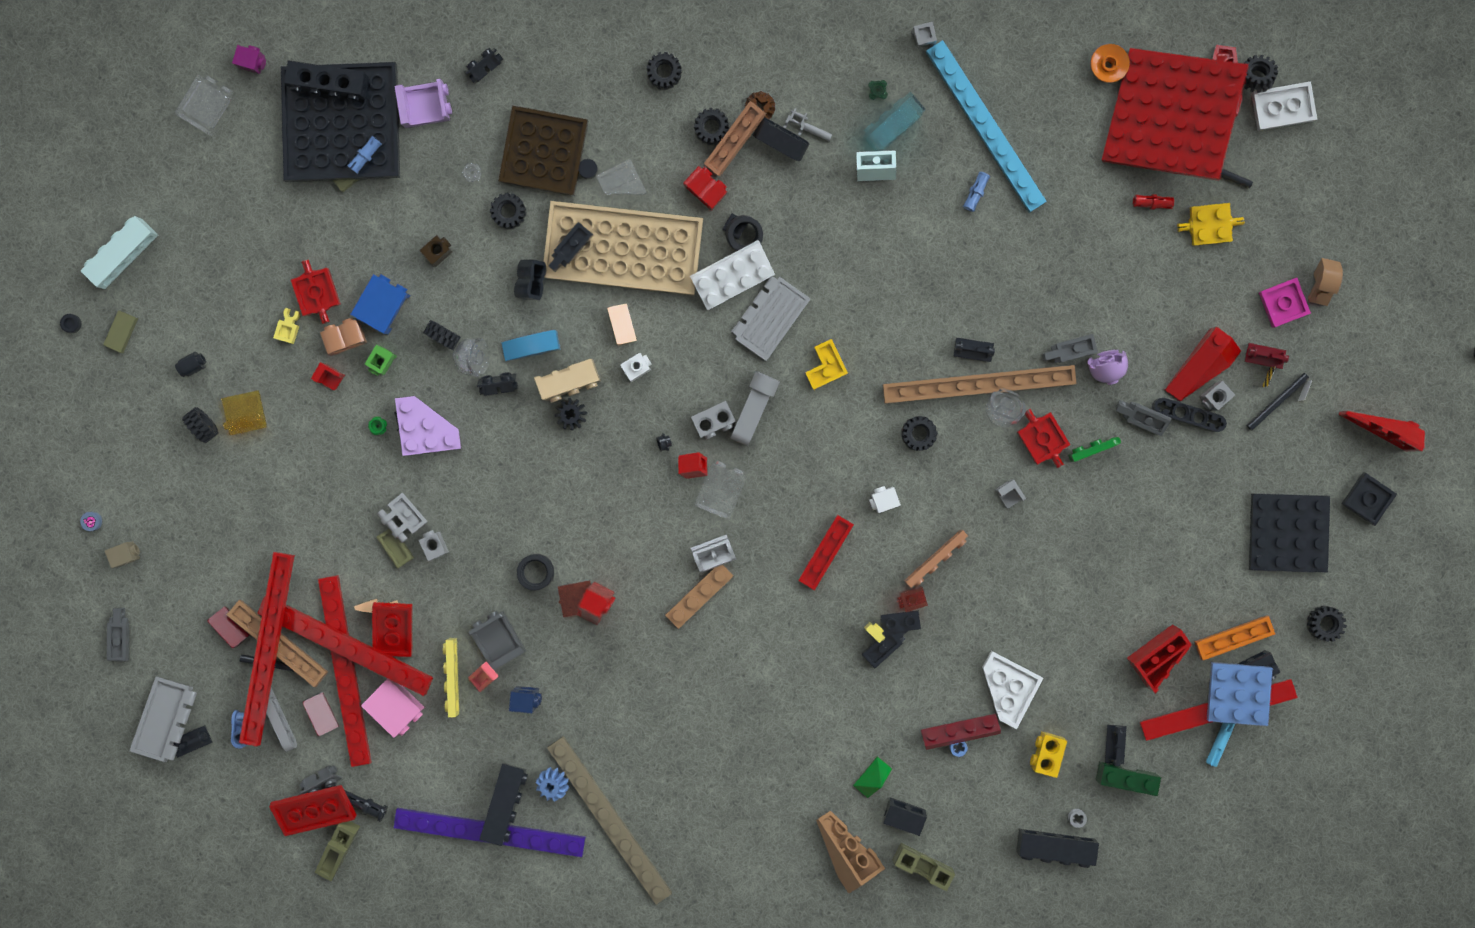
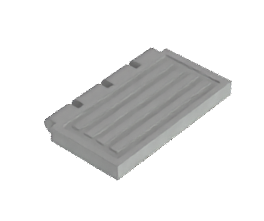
[731,276,811,361]
[130,677,197,762]

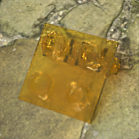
[221,390,267,436]

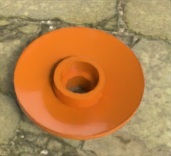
[1090,44,1130,83]

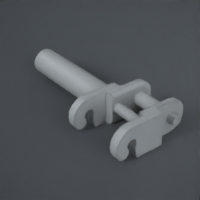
[784,108,832,141]

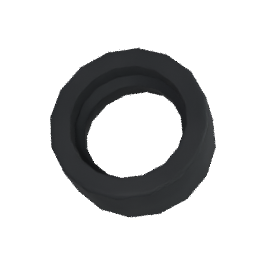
[725,215,764,251]
[516,554,554,591]

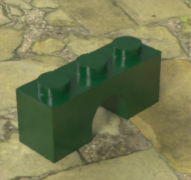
[1095,761,1161,796]

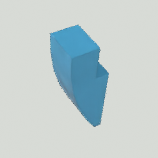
[501,330,561,361]

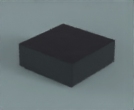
[722,213,748,240]

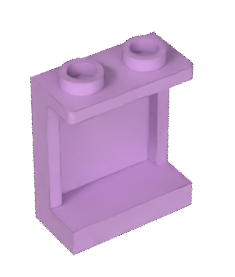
[395,79,452,128]

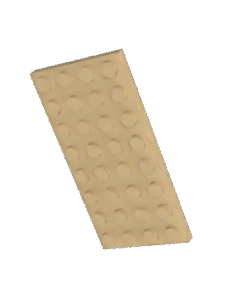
[544,201,703,295]

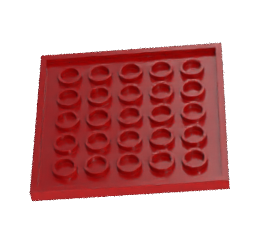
[1102,48,1248,181]

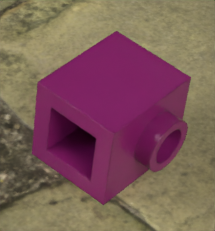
[232,45,266,74]

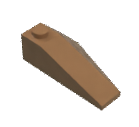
[816,811,885,893]

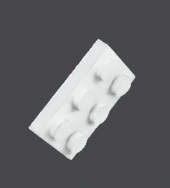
[1251,82,1317,131]

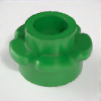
[368,416,387,435]

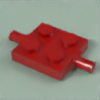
[291,260,341,324]
[1017,408,1071,468]

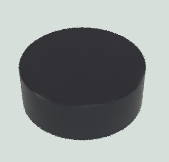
[579,159,598,179]
[60,314,82,333]

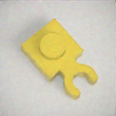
[273,308,300,344]
[864,622,885,643]

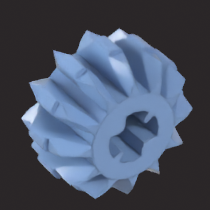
[536,767,569,802]

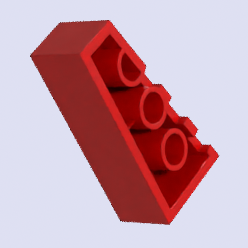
[577,582,616,626]

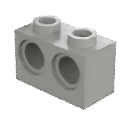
[691,401,736,440]

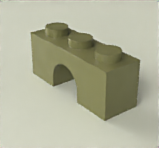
[892,843,955,891]

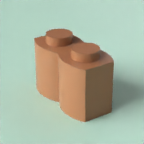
[320,318,367,356]

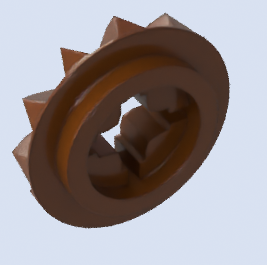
[745,91,775,119]

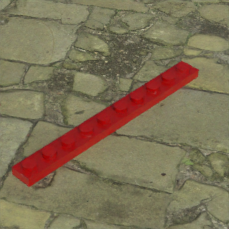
[239,552,295,747]
[318,575,372,767]
[257,596,434,696]

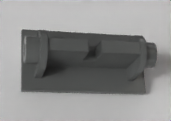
[300,765,343,794]

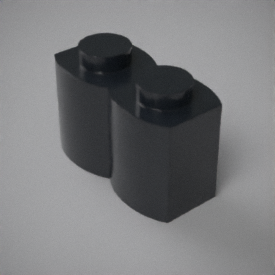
[514,259,546,300]

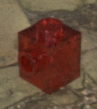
[897,586,928,612]

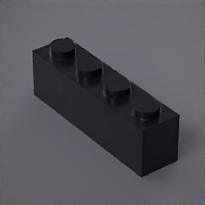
[479,763,528,846]
[1016,829,1099,868]

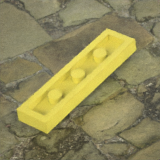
[443,638,459,717]

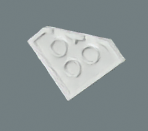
[982,651,1043,729]

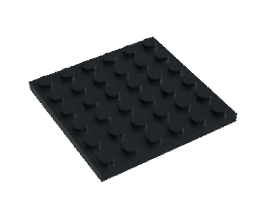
[281,62,400,182]

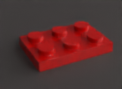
[372,602,413,657]

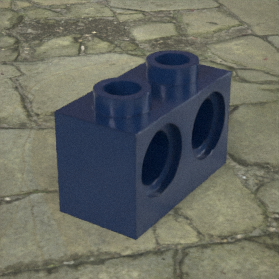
[509,686,542,713]

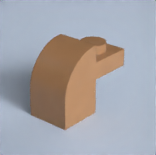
[1308,258,1343,306]

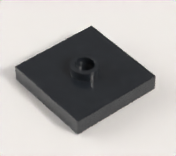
[1341,472,1397,526]

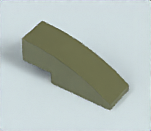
[315,821,361,881]

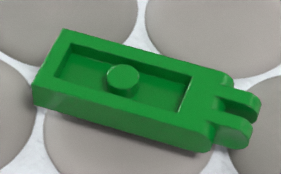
[1068,437,1121,462]

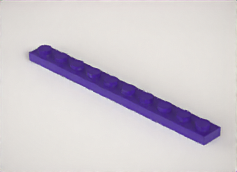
[394,808,586,857]

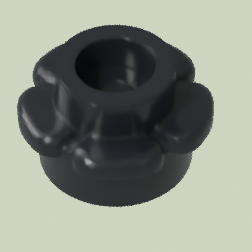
[656,433,672,452]

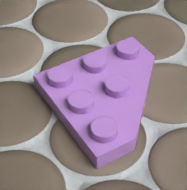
[395,396,461,456]

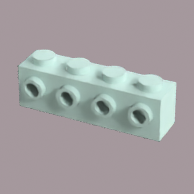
[81,216,158,289]

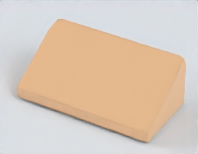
[607,304,637,346]

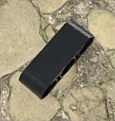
[752,117,810,161]

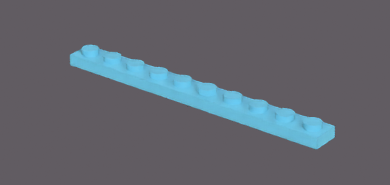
[926,40,1046,213]

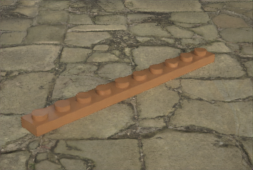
[883,365,1077,404]

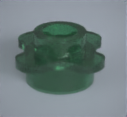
[868,80,888,100]

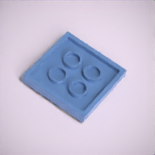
[1207,662,1273,726]

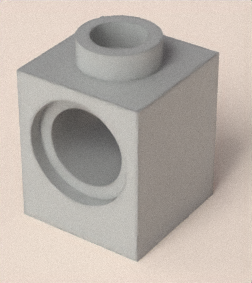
[1200,381,1235,411]
[419,530,449,561]

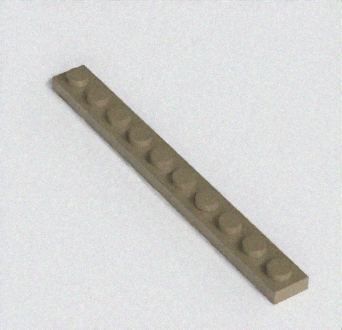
[547,736,672,905]

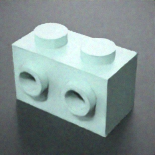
[857,151,896,181]

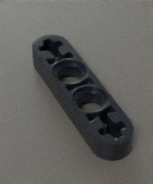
[1152,398,1227,432]

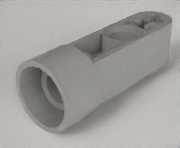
[730,371,780,446]

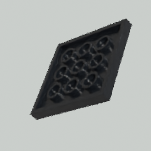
[1249,493,1330,573]

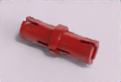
[1133,194,1174,210]

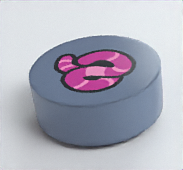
[80,512,102,531]

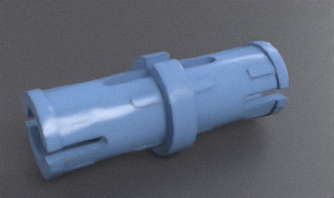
[347,136,382,174]
[963,172,990,212]

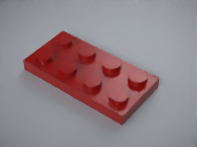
[269,785,357,836]

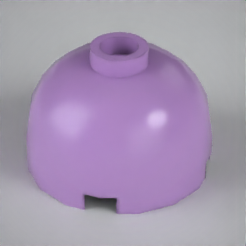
[1087,350,1128,385]

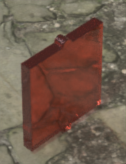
[558,580,591,617]

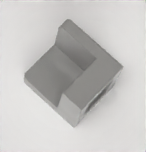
[911,22,937,47]
[995,479,1026,508]

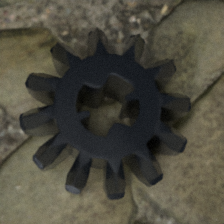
[554,398,588,431]

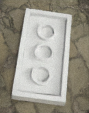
[690,240,775,310]

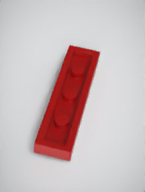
[798,515,854,590]

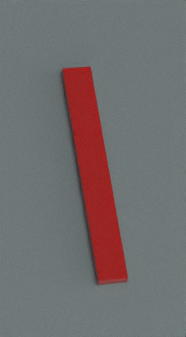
[1140,679,1298,741]

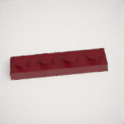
[921,714,1001,750]

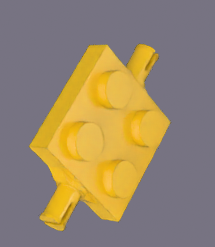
[1177,203,1245,246]

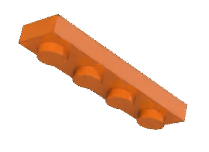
[1195,616,1275,660]

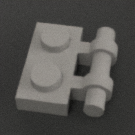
[377,493,428,543]

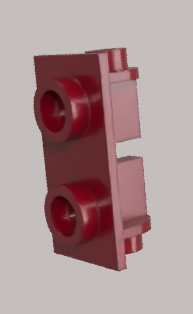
[1244,343,1289,369]

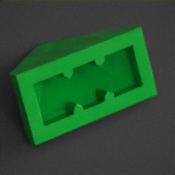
[853,756,892,798]

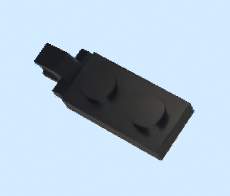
[549,222,594,272]
[862,631,908,669]

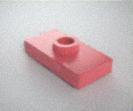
[468,662,498,692]

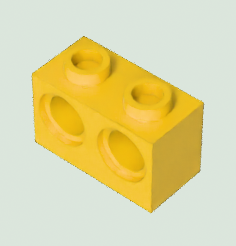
[1030,731,1067,778]

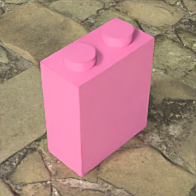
[361,678,425,738]

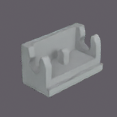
[691,534,736,573]

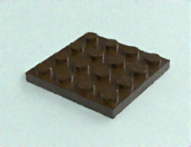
[498,105,589,196]

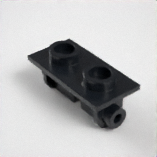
[464,47,503,83]
[953,337,995,362]
[477,372,518,396]
[880,610,921,634]
[173,725,213,758]
[1105,725,1127,766]

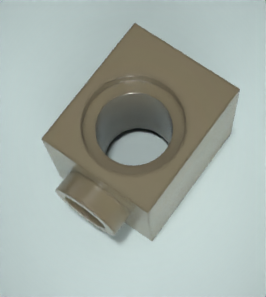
[105,541,140,569]

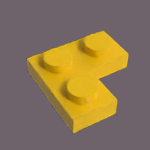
[805,339,848,390]

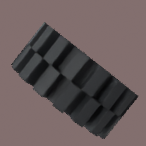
[646,52,682,90]
[1244,55,1278,93]
[694,108,729,145]
[490,193,526,229]
[423,319,461,350]
[182,407,219,443]
[902,416,938,451]
[1307,606,1347,642]

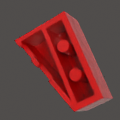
[1127,624,1192,694]

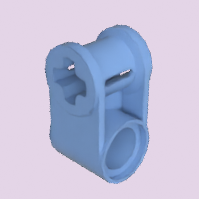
[231,710,248,749]

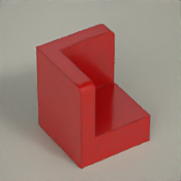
[311,362,345,391]
[678,452,707,479]

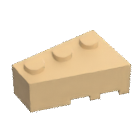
[534,359,601,403]

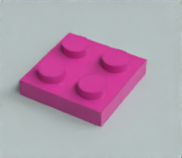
[1259,278,1311,328]

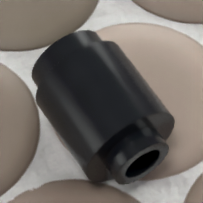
[175,351,207,377]

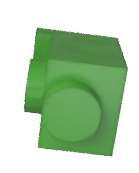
[365,345,397,376]

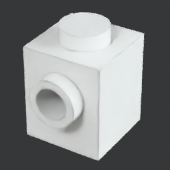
[621,353,652,382]
[869,486,900,513]

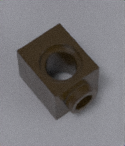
[419,235,453,267]

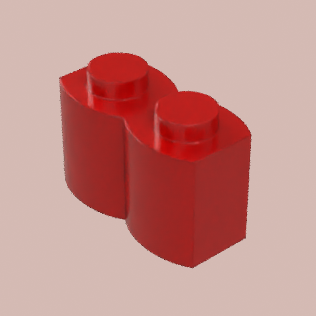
[683,166,727,211]

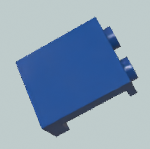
[350,274,411,335]

